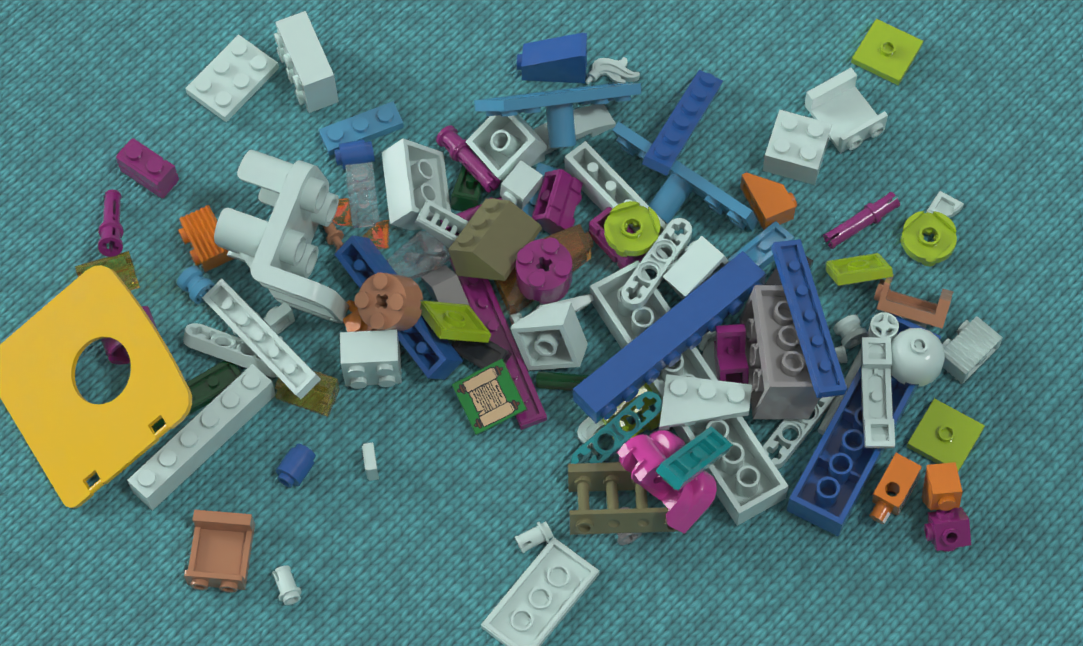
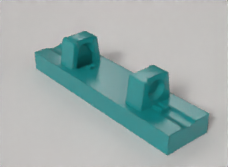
[656,426,733,490]

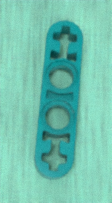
[571,391,662,464]

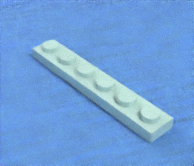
[202,278,321,399]

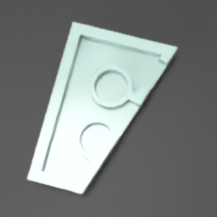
[659,374,752,430]

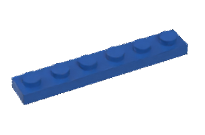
[642,70,723,176]
[771,239,847,398]

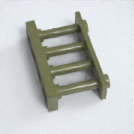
[568,462,679,535]

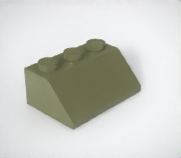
[448,198,542,281]

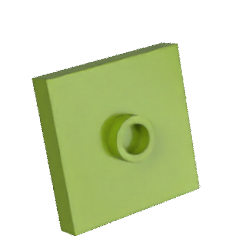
[851,19,924,86]
[825,253,893,286]
[420,301,491,343]
[906,398,985,472]

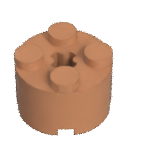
[354,272,423,331]

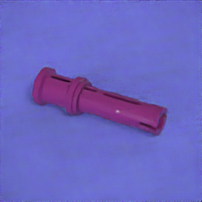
[436,125,500,192]
[98,189,124,257]

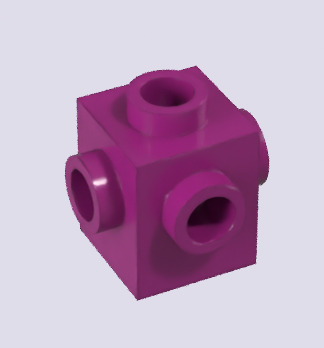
[924,507,971,552]

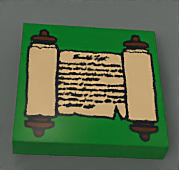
[452,359,528,435]

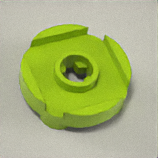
[604,201,660,257]
[900,211,957,267]

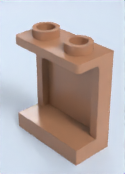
[874,274,953,329]
[184,510,255,593]

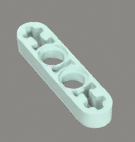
[621,218,692,310]
[183,323,278,377]
[763,396,836,469]

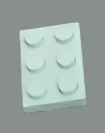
[185,34,279,122]

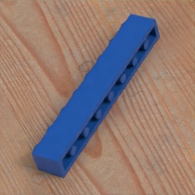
[573,251,766,424]

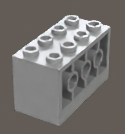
[739,285,820,419]

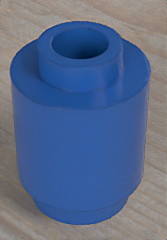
[334,139,375,170]
[275,444,316,488]

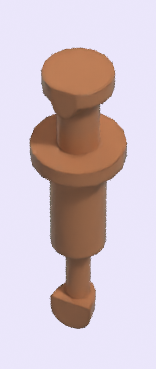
[322,222,344,252]

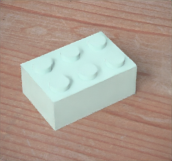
[274,11,339,113]

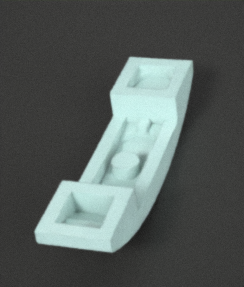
[530,104,616,167]
[861,337,895,448]

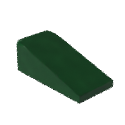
[451,161,486,212]

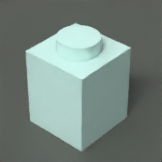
[500,160,543,210]

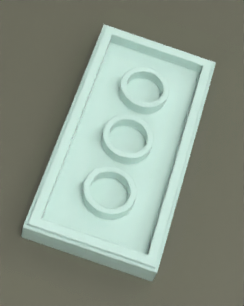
[481,537,599,646]

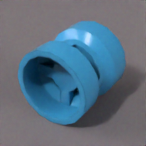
[177,265,215,304]

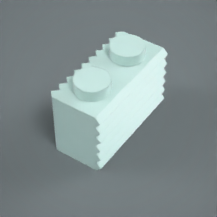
[942,316,1003,384]

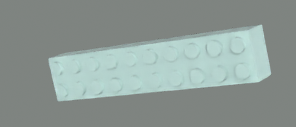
[590,261,788,526]

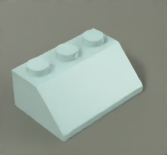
[382,139,451,231]

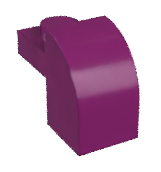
[714,324,749,384]

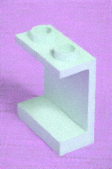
[804,68,888,153]

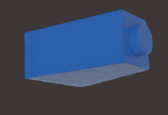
[517,33,587,84]

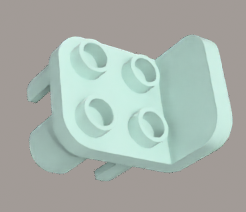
[214,150,349,323]

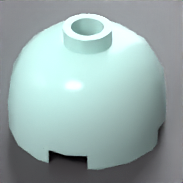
[891,328,945,386]

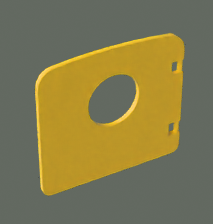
[0,265,192,509]

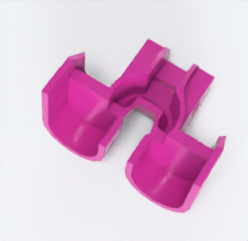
[617,430,717,534]

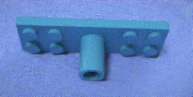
[474,83,642,148]
[612,121,758,231]

